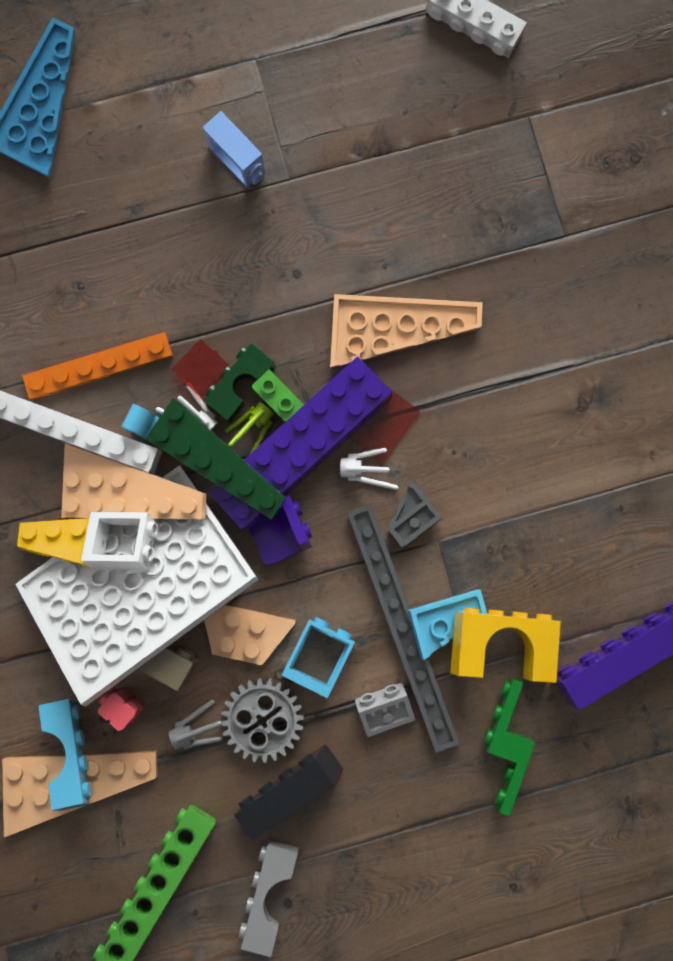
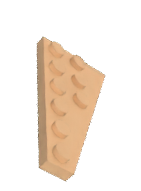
[330,294,483,369]
[61,443,206,520]

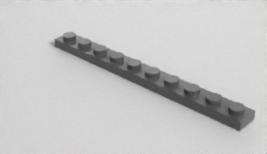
[347,504,460,753]

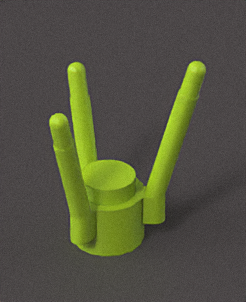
[225,402,274,454]

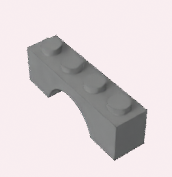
[238,839,299,957]

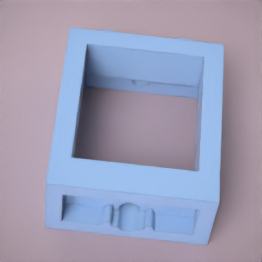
[202,111,265,188]

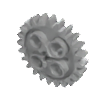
[221,678,304,763]

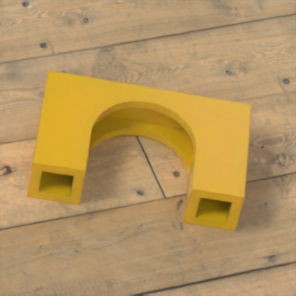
[450,607,561,683]

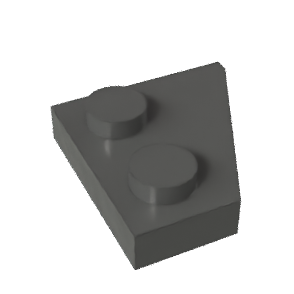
[387,480,442,549]

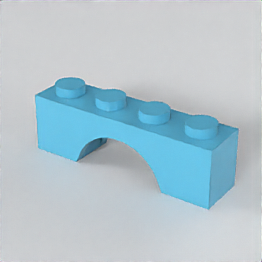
[38,699,92,811]

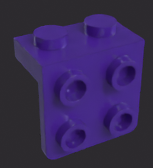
[249,495,313,566]

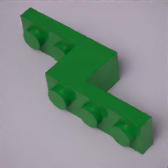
[483,677,535,817]

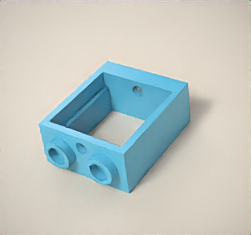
[282,617,355,698]

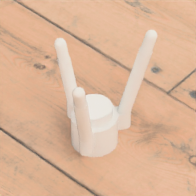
[156,383,218,430]
[340,448,398,490]

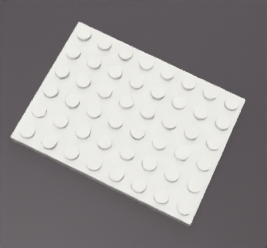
[16,465,259,707]

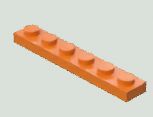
[22,332,173,400]

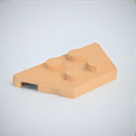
[204,605,296,665]

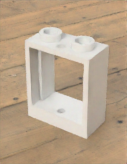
[81,512,158,570]

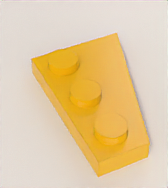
[17,518,91,569]

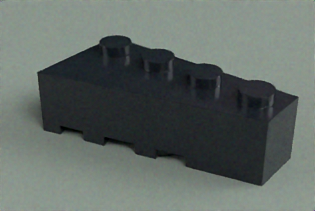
[234,744,343,841]

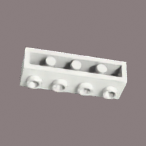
[426,0,527,58]

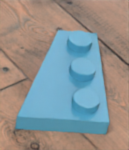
[408,589,487,660]

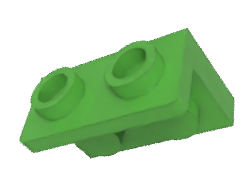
[252,369,304,422]

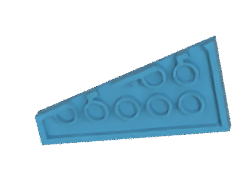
[0,17,76,179]

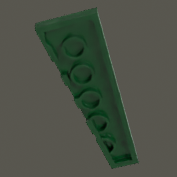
[146,398,287,521]

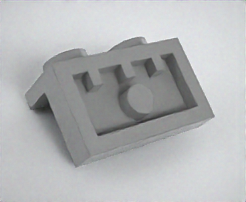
[355,683,415,737]

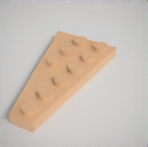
[2,751,158,837]

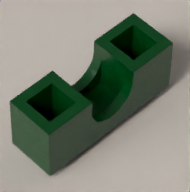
[204,343,276,423]

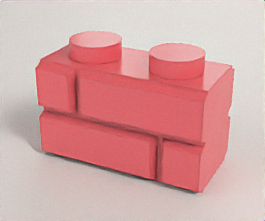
[98,687,145,731]

